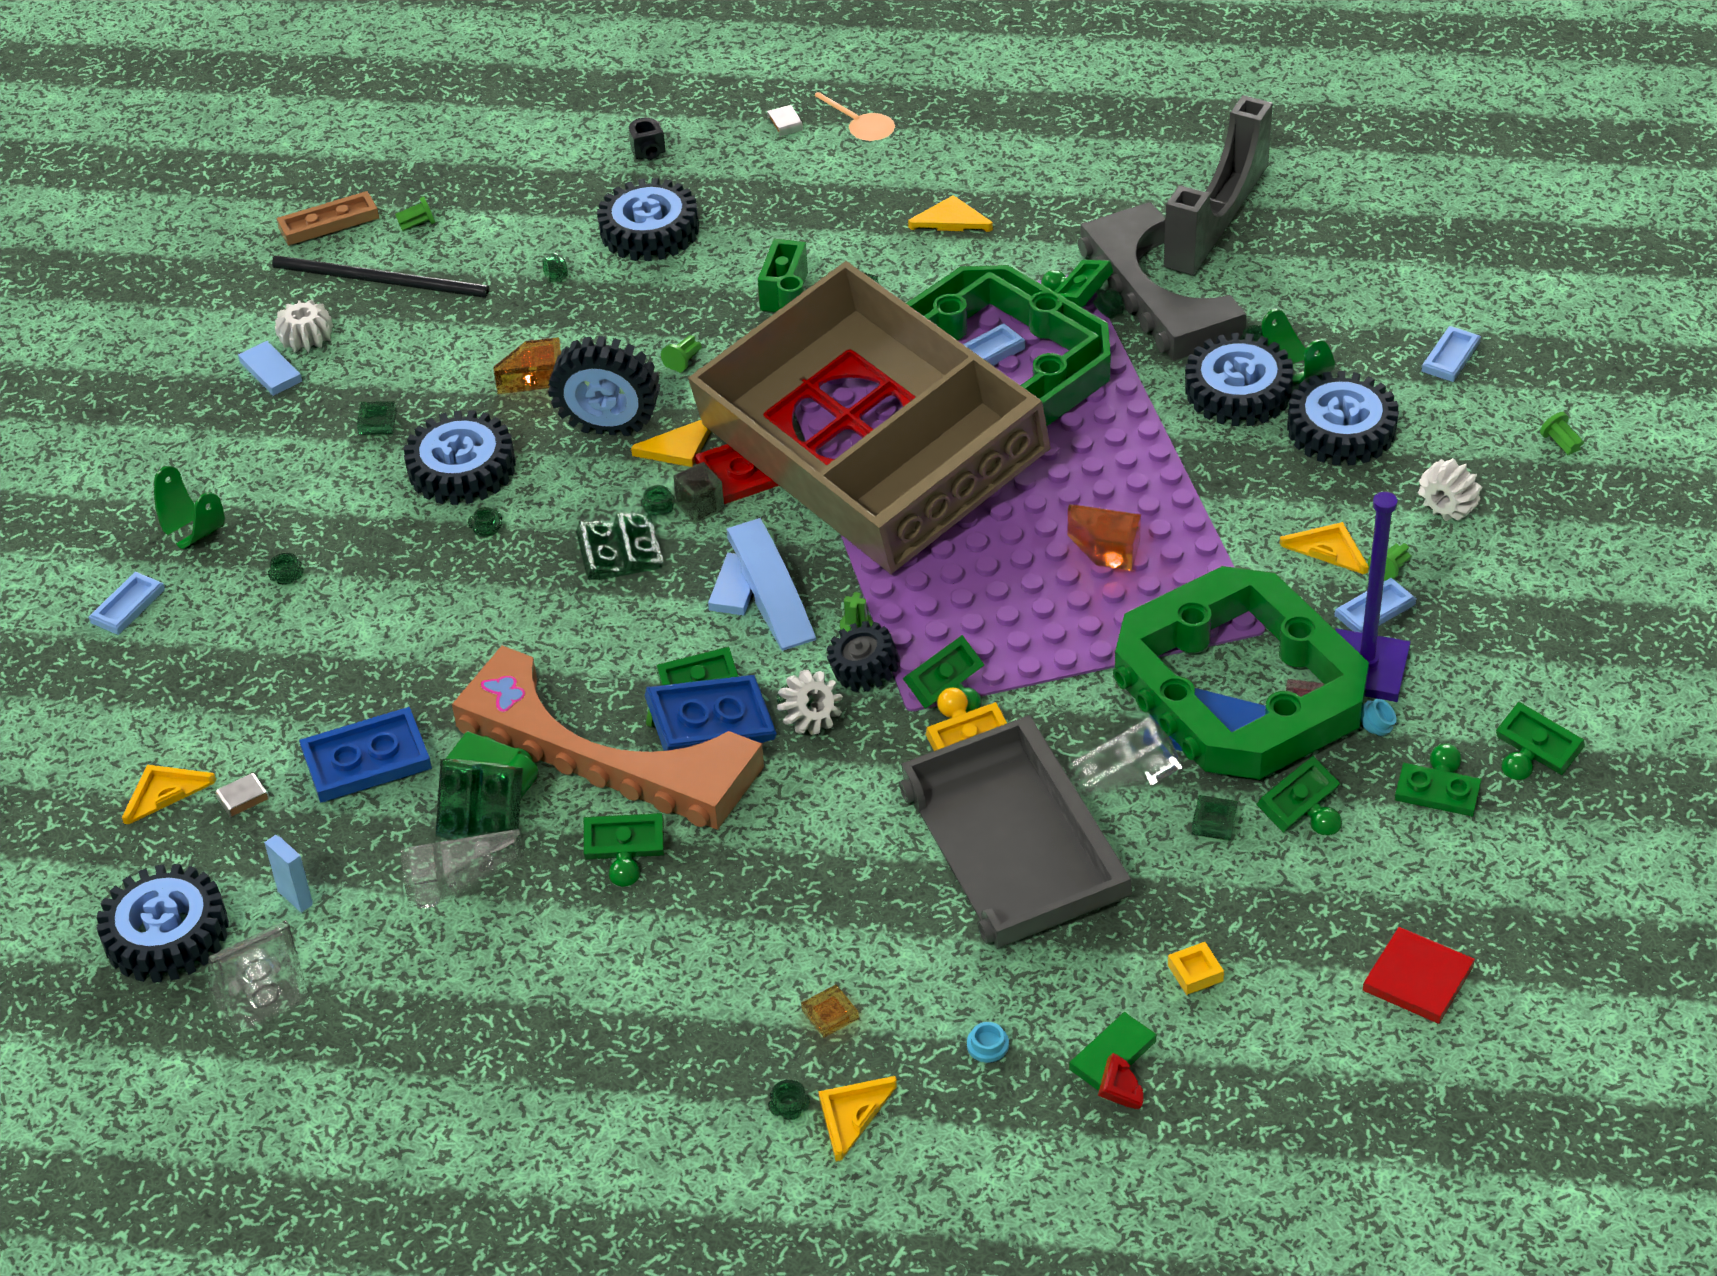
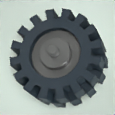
[827,621,900,692]

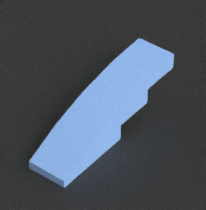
[727,518,816,651]

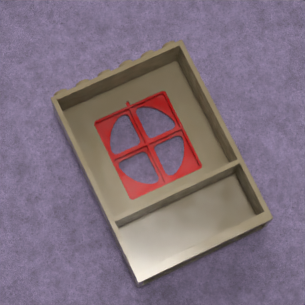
[688,261,1051,574]

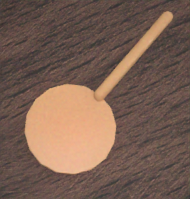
[815,92,895,141]

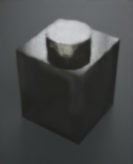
[673,462,725,524]

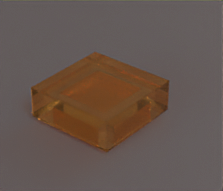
[801,984,859,1038]

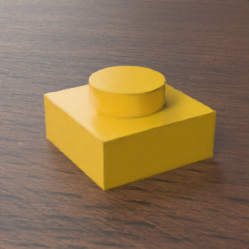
[1168,942,1224,995]

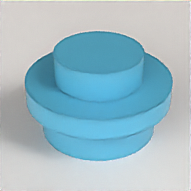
[1361,699,1397,736]
[967,1022,1009,1063]

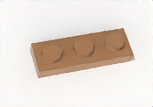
[276,191,379,246]

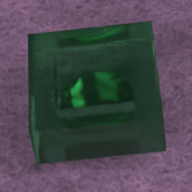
[357,401,397,435]
[1191,795,1238,841]

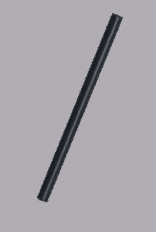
[272,255,490,298]

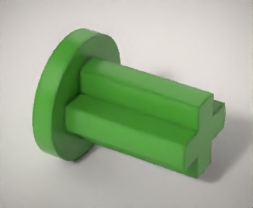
[395,196,435,231]
[661,335,702,373]
[1540,412,1584,455]
[1368,543,1412,581]
[840,592,873,632]

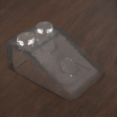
[208,920,310,1037]

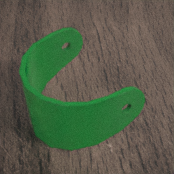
[1261,309,1335,385]
[154,466,225,549]

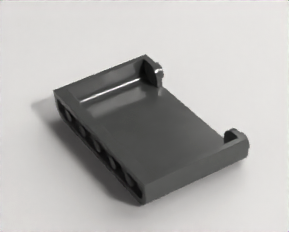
[899,715,1132,949]

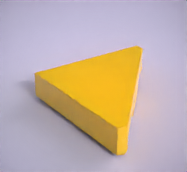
[908,195,993,232]
[631,420,711,467]
[1279,522,1369,574]
[122,764,216,824]
[818,1076,897,1161]

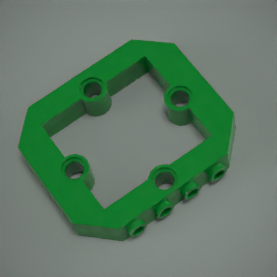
[906,265,1111,426]
[1113,566,1369,779]

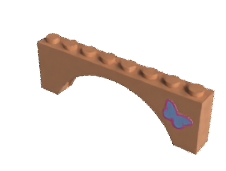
[452,645,764,830]

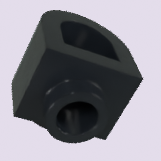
[629,117,666,160]

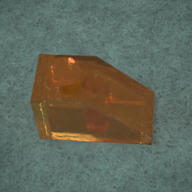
[493,337,561,394]
[1067,504,1141,571]

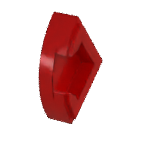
[1098,1053,1143,1110]

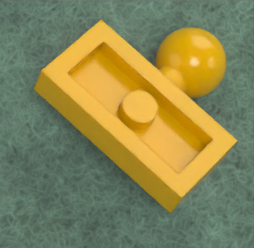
[925,687,1007,751]

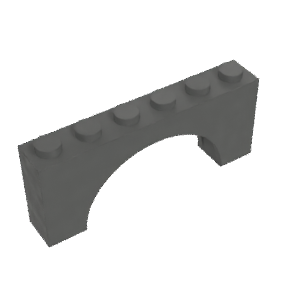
[1164,95,1273,275]
[1078,202,1246,361]

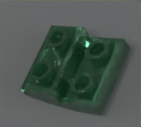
[576,513,664,580]
[435,758,523,847]

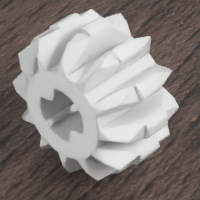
[275,299,333,353]
[1417,458,1482,521]
[777,670,843,735]

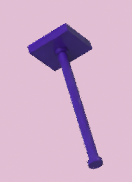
[1322,492,1411,702]

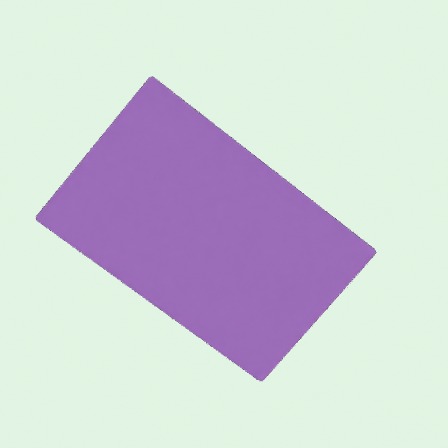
[794,275,1265,711]

